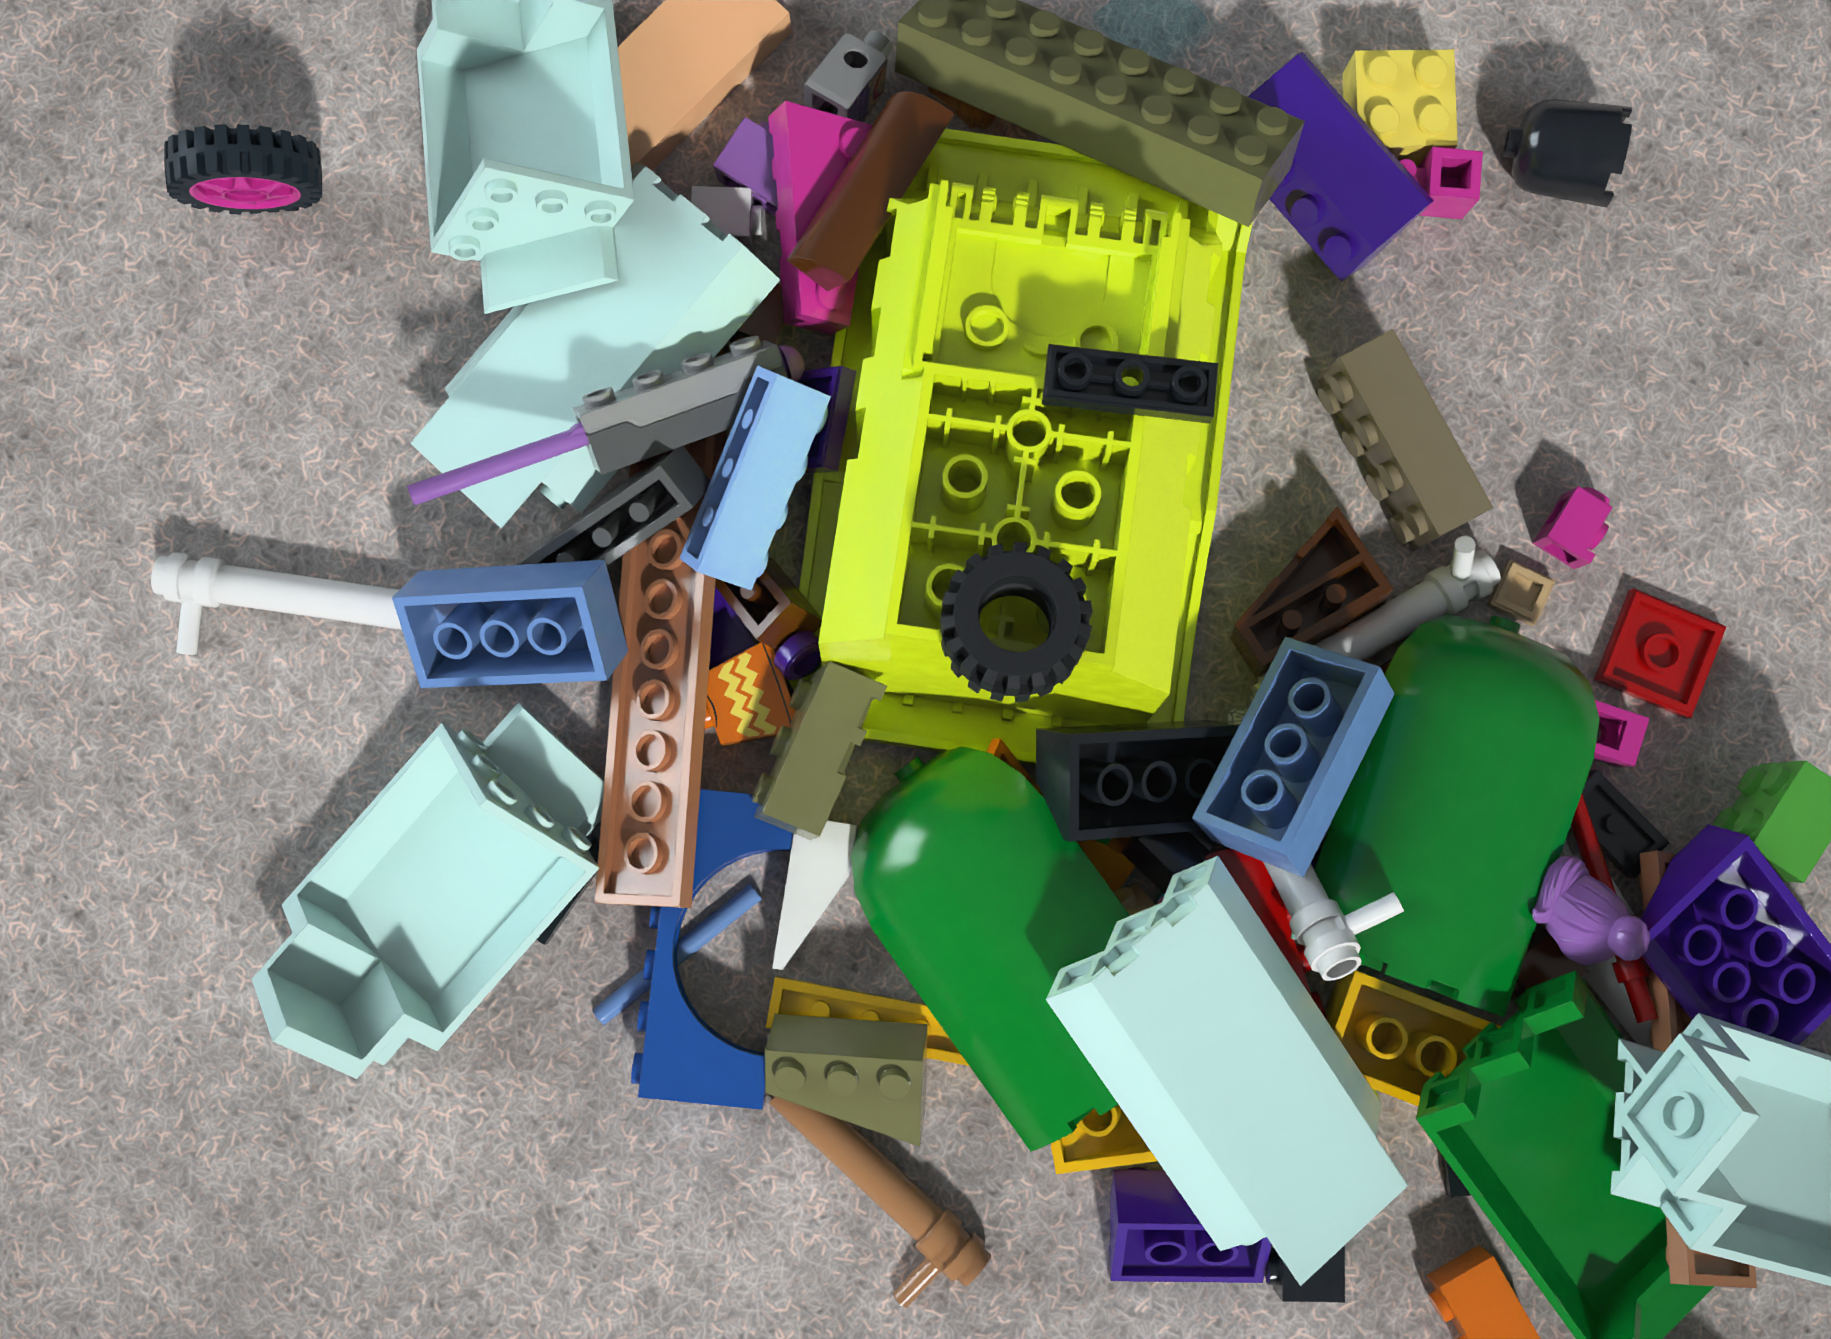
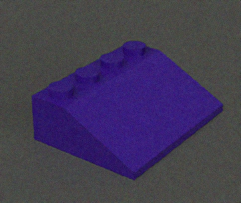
[1641,824,1831,1045]

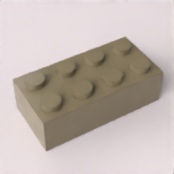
[1318,329,1494,551]

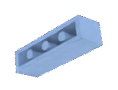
[679,365,831,590]

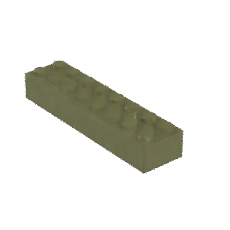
[895,0,1305,227]

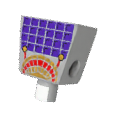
[803,30,893,122]

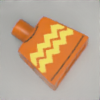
[705,642,796,746]

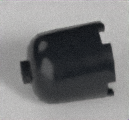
[1503,99,1632,207]

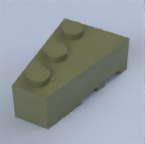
[751,661,887,840]
[765,1014,928,1147]

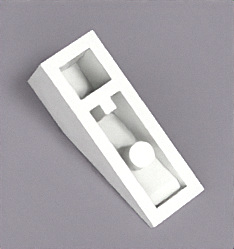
[772,820,859,970]

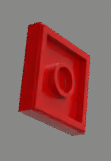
[1594,588,1727,719]

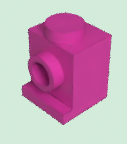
[1532,486,1613,569]
[1594,700,1650,768]

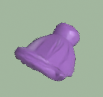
[1532,856,1650,965]

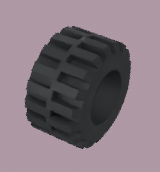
[940,542,1093,703]

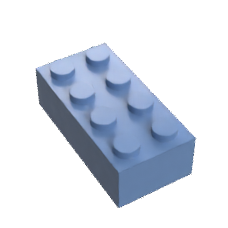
[392,560,628,688]
[1192,637,1395,878]

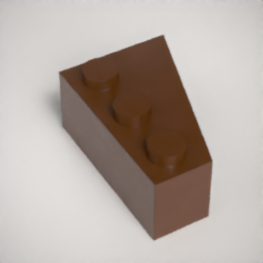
[1230,506,1394,680]

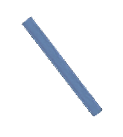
[592,883,763,1025]

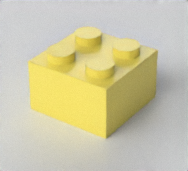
[1342,49,1458,166]

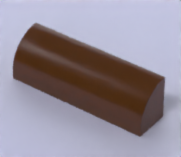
[787,91,954,291]

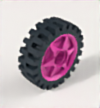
[164,124,322,215]

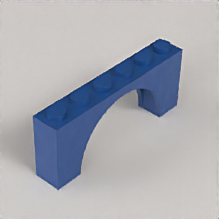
[631,789,794,1110]

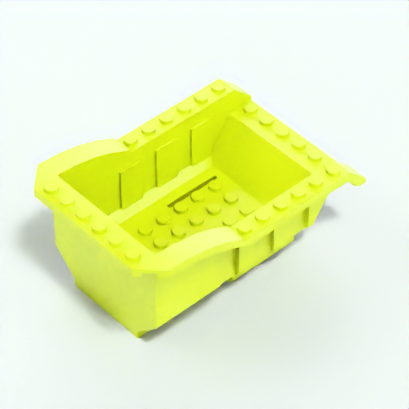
[786,129,1253,766]

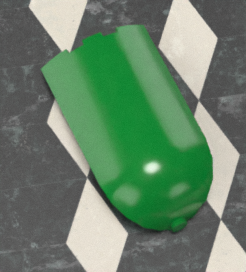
[1290,614,1600,1017]
[851,746,1130,1152]

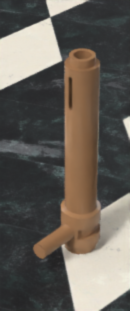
[766,1093,991,1308]

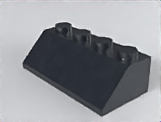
[1036,720,1240,842]

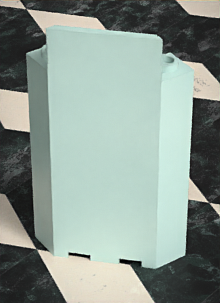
[411,163,780,529]
[1046,856,1408,1286]

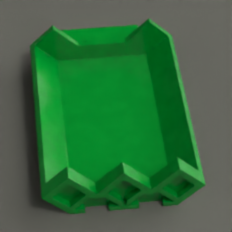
[1416,970,1715,1339]

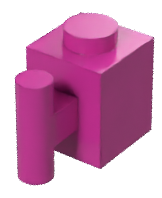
[1399,147,1483,220]

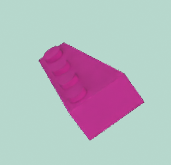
[768,100,872,335]

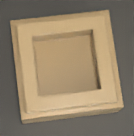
[1487,559,1556,626]

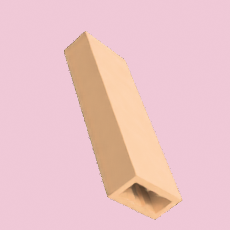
[618,0,792,171]

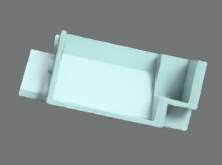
[417,0,635,314]
[252,702,604,1079]
[1611,1013,1831,1286]

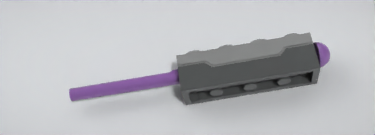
[407,336,805,506]

